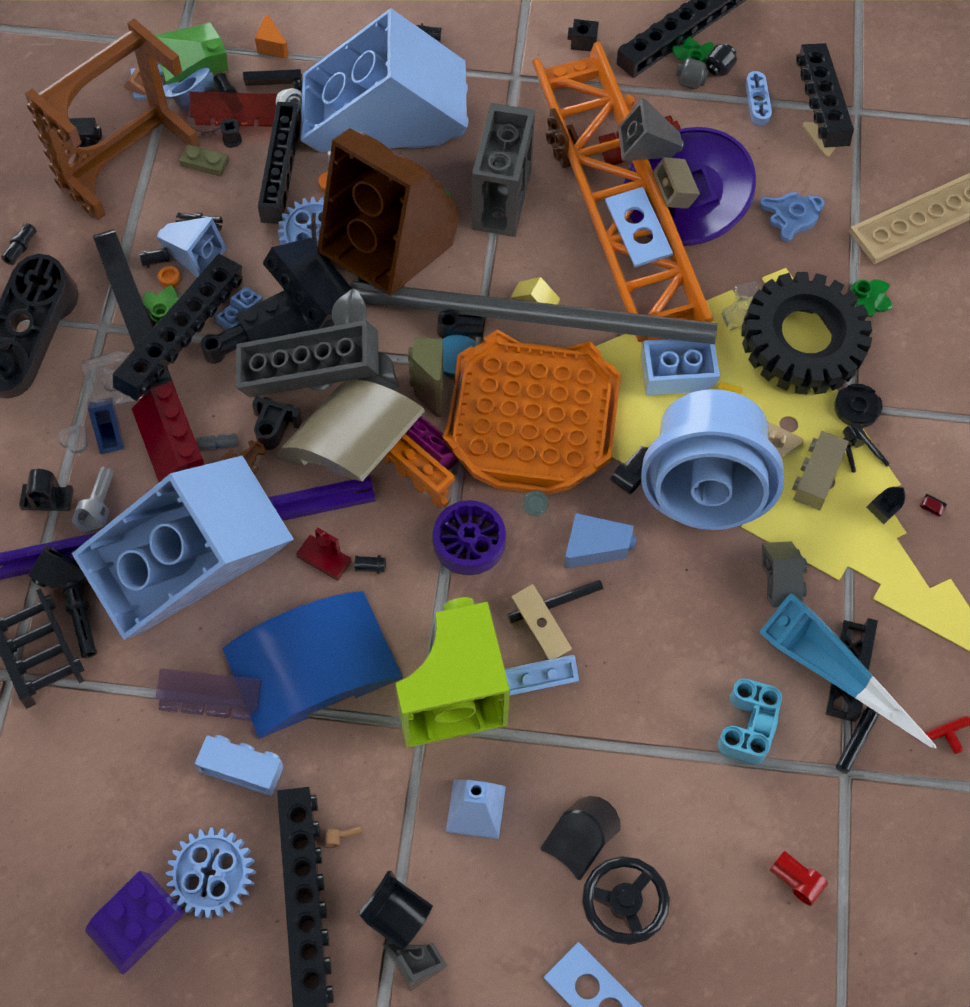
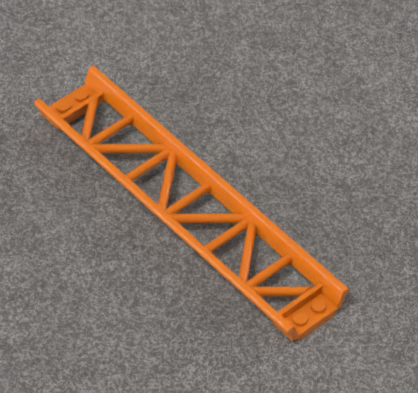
[532,42,713,342]

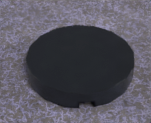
[834,384,883,428]

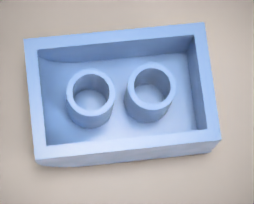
[641,339,720,395]

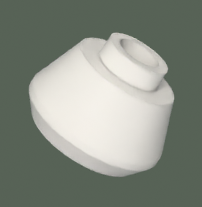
[276,88,302,112]

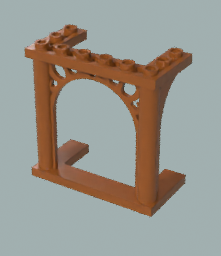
[25,19,200,220]

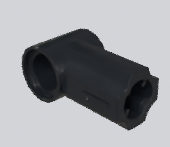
[437,310,483,339]
[201,324,249,364]
[610,446,648,495]

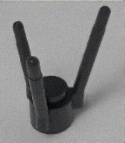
[843,423,889,473]

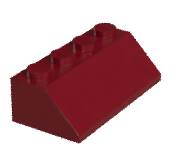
[131,381,204,482]

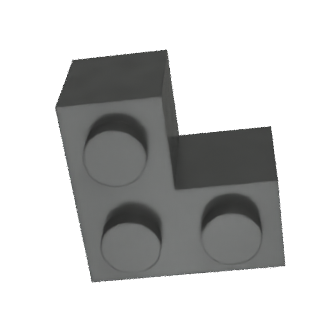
[762,541,807,607]

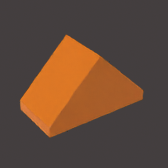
[255,15,289,59]

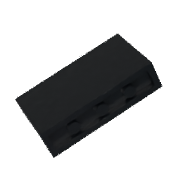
[263,238,352,329]

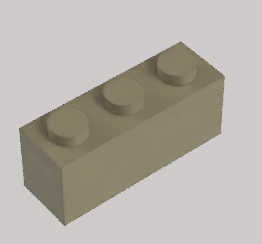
[792,431,849,510]

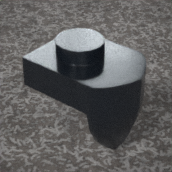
[866,487,905,524]

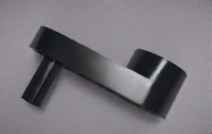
[0,253,79,399]

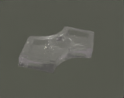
[721,281,761,333]

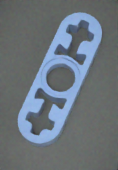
[745,71,772,126]

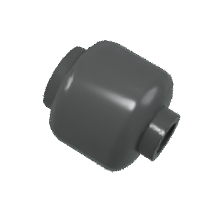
[675,58,708,89]

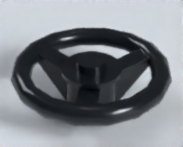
[582,856,670,945]

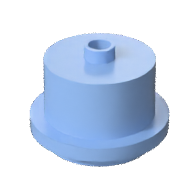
[641,389,784,530]

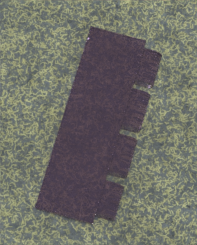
[155,668,261,721]

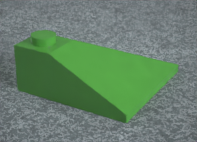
[155,23,228,84]

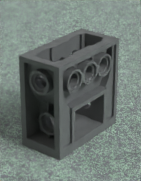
[472,103,535,237]

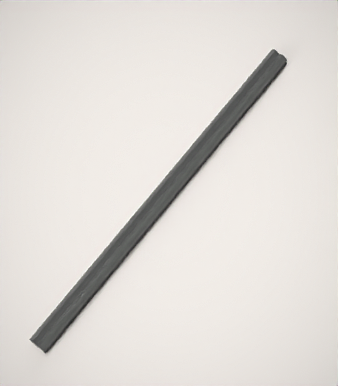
[351,281,718,345]

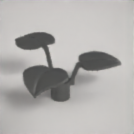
[307,289,399,391]

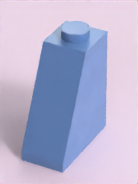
[564,513,637,568]

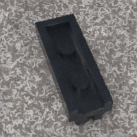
[243,69,303,91]

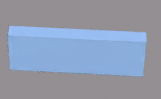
[505,655,579,696]

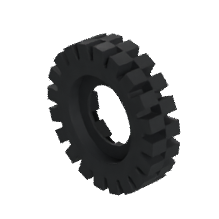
[741,272,873,395]

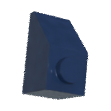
[88,397,124,454]

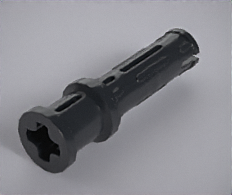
[61,581,97,658]

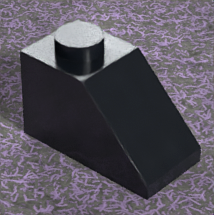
[29,545,87,588]

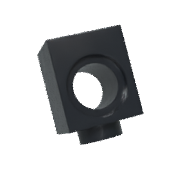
[567,19,599,52]
[69,117,102,147]

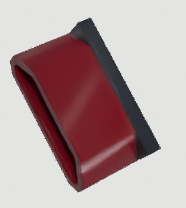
[920,493,947,517]

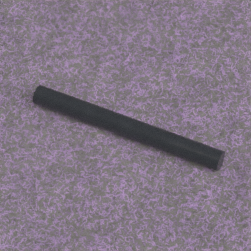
[507,580,603,623]

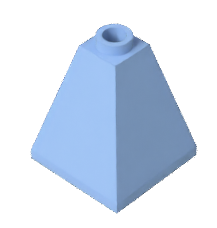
[157,217,227,277]
[446,779,506,839]

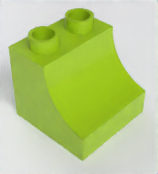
[396,597,510,748]

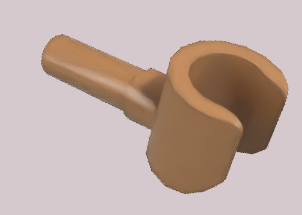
[325,827,362,848]

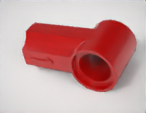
[770,851,828,906]

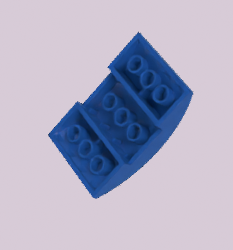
[222,591,403,739]

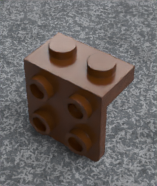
[546,108,579,169]

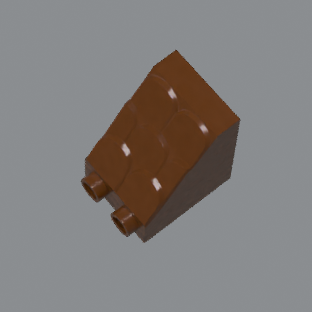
[317,128,460,296]

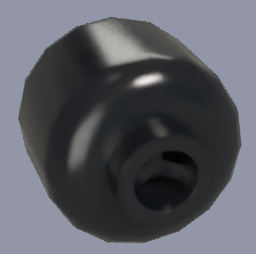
[705,43,737,76]

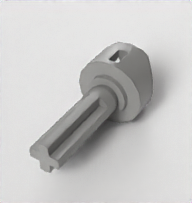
[72,467,113,532]

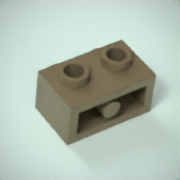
[653,157,700,209]

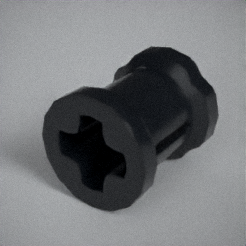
[220,118,242,148]

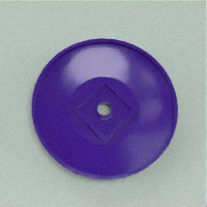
[624,127,756,246]

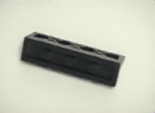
[825,618,878,722]

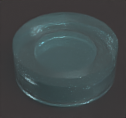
[524,491,548,516]

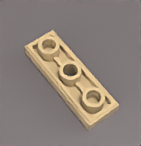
[511,584,572,660]

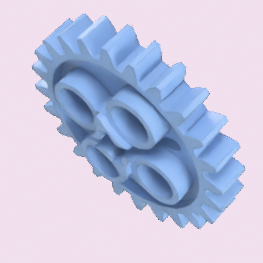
[278,197,332,261]
[166,827,256,919]

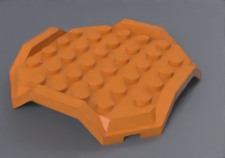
[443,329,621,495]

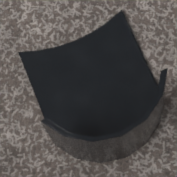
[541,796,620,880]
[359,871,433,950]

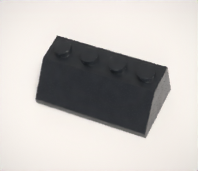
[235,290,335,342]

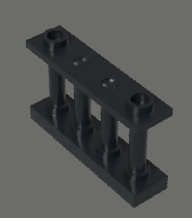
[0,588,85,709]

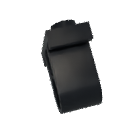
[252,396,302,450]
[19,469,74,511]

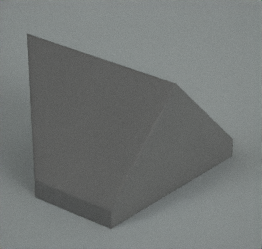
[382,942,447,991]

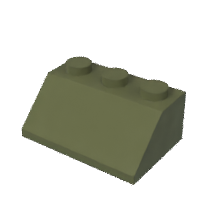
[408,338,444,417]

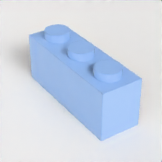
[195,735,284,796]

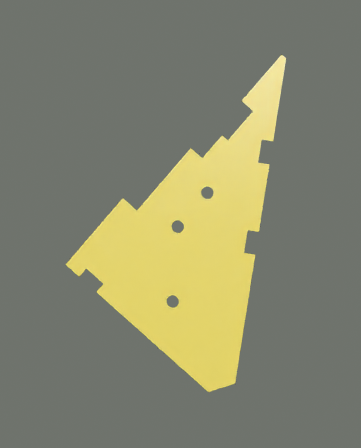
[596,268,970,652]

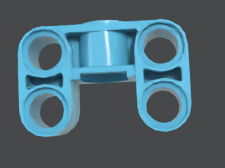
[718,678,782,764]

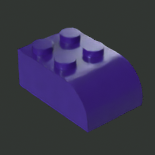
[85,870,185,974]

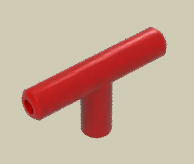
[925,716,970,754]

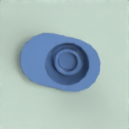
[165,67,210,110]

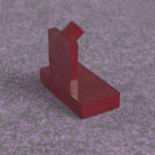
[296,527,352,581]

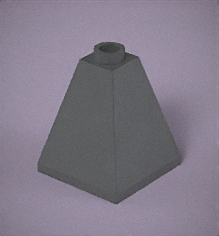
[618,98,684,161]

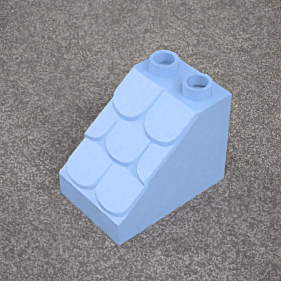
[300,8,469,152]
[72,456,294,640]

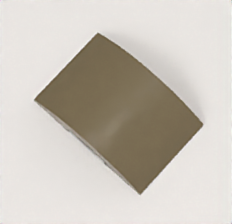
[275,380,425,481]

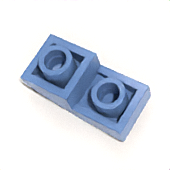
[215,286,263,330]

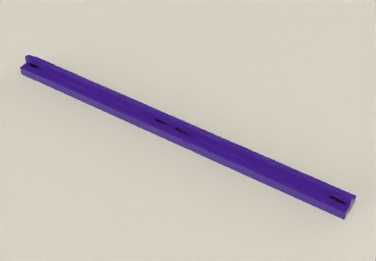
[0,476,376,580]

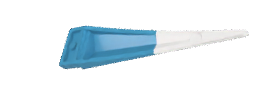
[759,593,936,748]

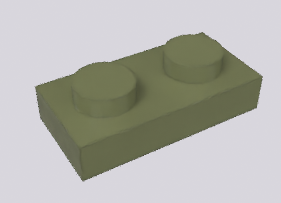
[179,144,229,177]

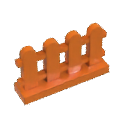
[382,434,455,508]

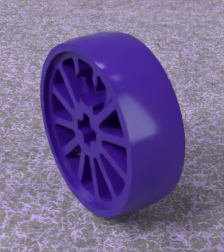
[432,500,506,575]

